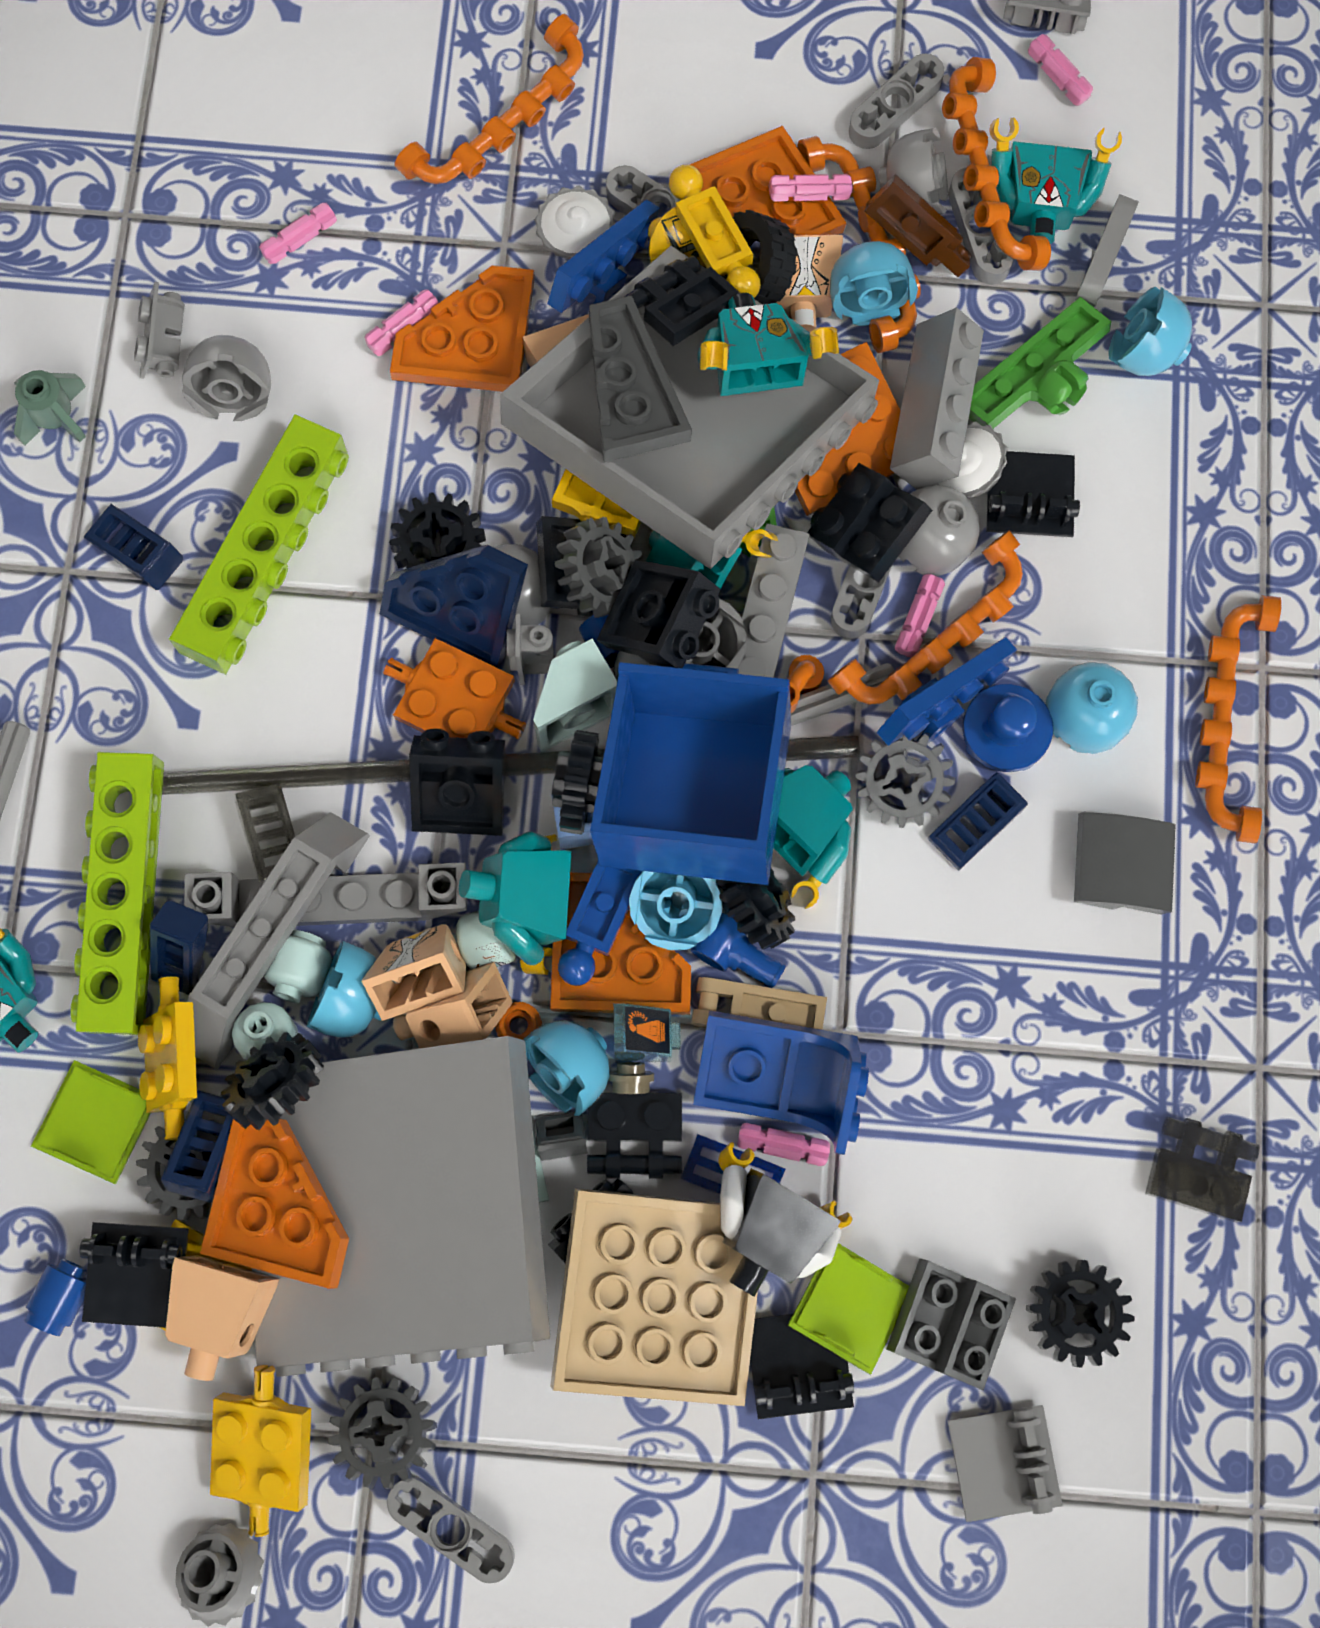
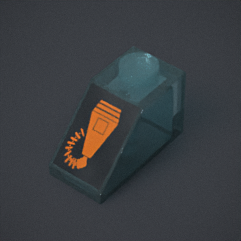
[614,1003,681,1063]

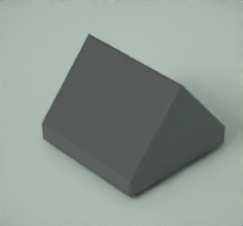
[535,1112,588,1161]

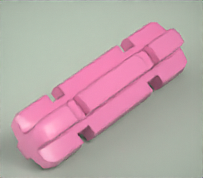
[1028,34,1093,106]
[769,174,852,201]
[259,203,337,264]
[364,289,439,356]
[895,574,945,658]
[737,1123,830,1166]

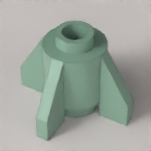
[14,370,86,445]

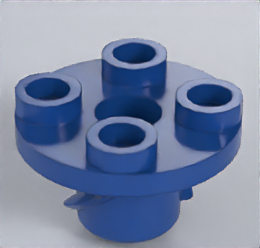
[962,684,1053,772]

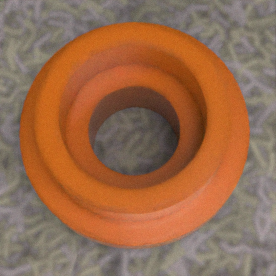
[495,1002,542,1040]

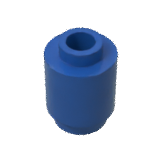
[24,1258,87,1336]

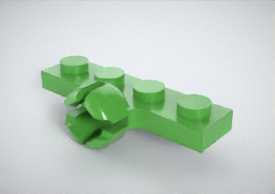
[969,297,1111,429]

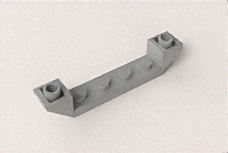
[187,812,370,1070]
[184,863,467,927]

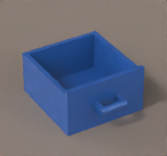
[590,662,791,885]

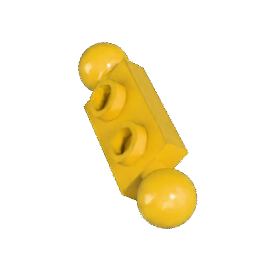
[669,165,761,298]

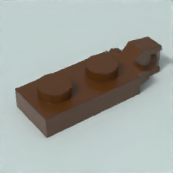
[865,174,972,277]

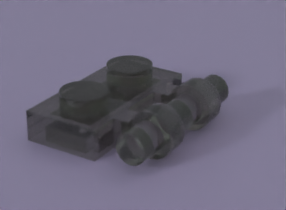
[1145,1116,1260,1223]

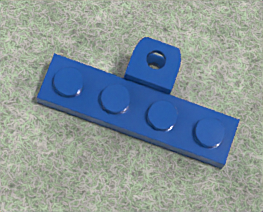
[547,199,660,313]
[876,637,1017,746]

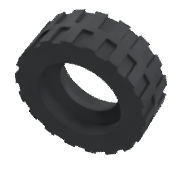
[723,210,798,305]

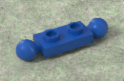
[558,860,642,986]

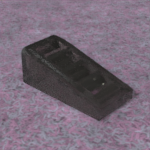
[235,783,295,882]

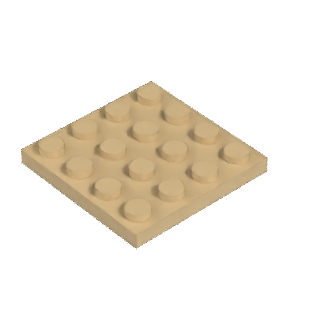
[550,1188,758,1406]

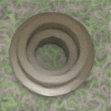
[608,1062,654,1094]

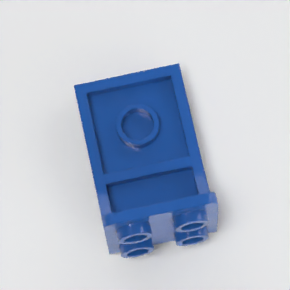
[693,1010,869,1155]

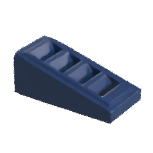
[83,504,183,590]
[927,772,1028,871]
[150,901,208,995]
[161,1090,233,1203]

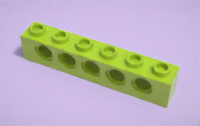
[169,414,349,675]
[71,752,164,1035]

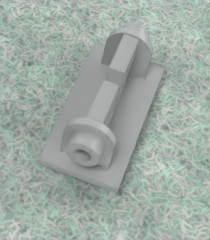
[134,282,185,379]
[507,613,555,685]

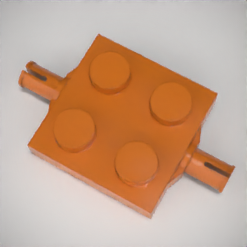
[383,638,526,739]

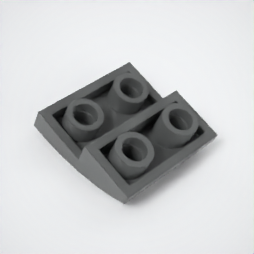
[1074,812,1176,915]
[886,1258,1016,1390]

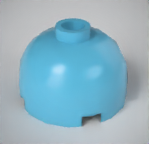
[830,241,918,326]
[1108,287,1192,376]
[1046,662,1138,754]
[629,871,723,950]
[306,941,381,1037]
[523,1020,610,1116]

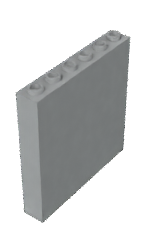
[500,246,879,569]
[252,1036,550,1377]

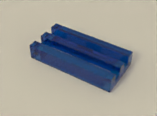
[681,1134,786,1195]

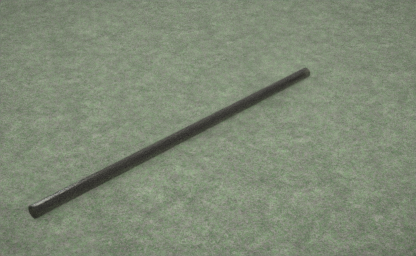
[162,735,860,795]

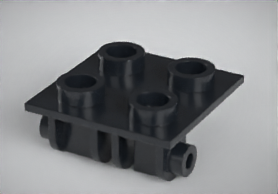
[986,451,1080,537]
[79,1222,189,1328]
[750,1314,854,1419]

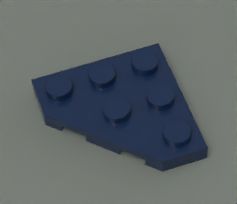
[379,545,528,668]

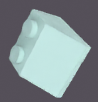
[533,638,617,752]

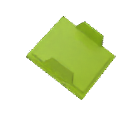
[31,1060,151,1184]
[788,1243,909,1375]

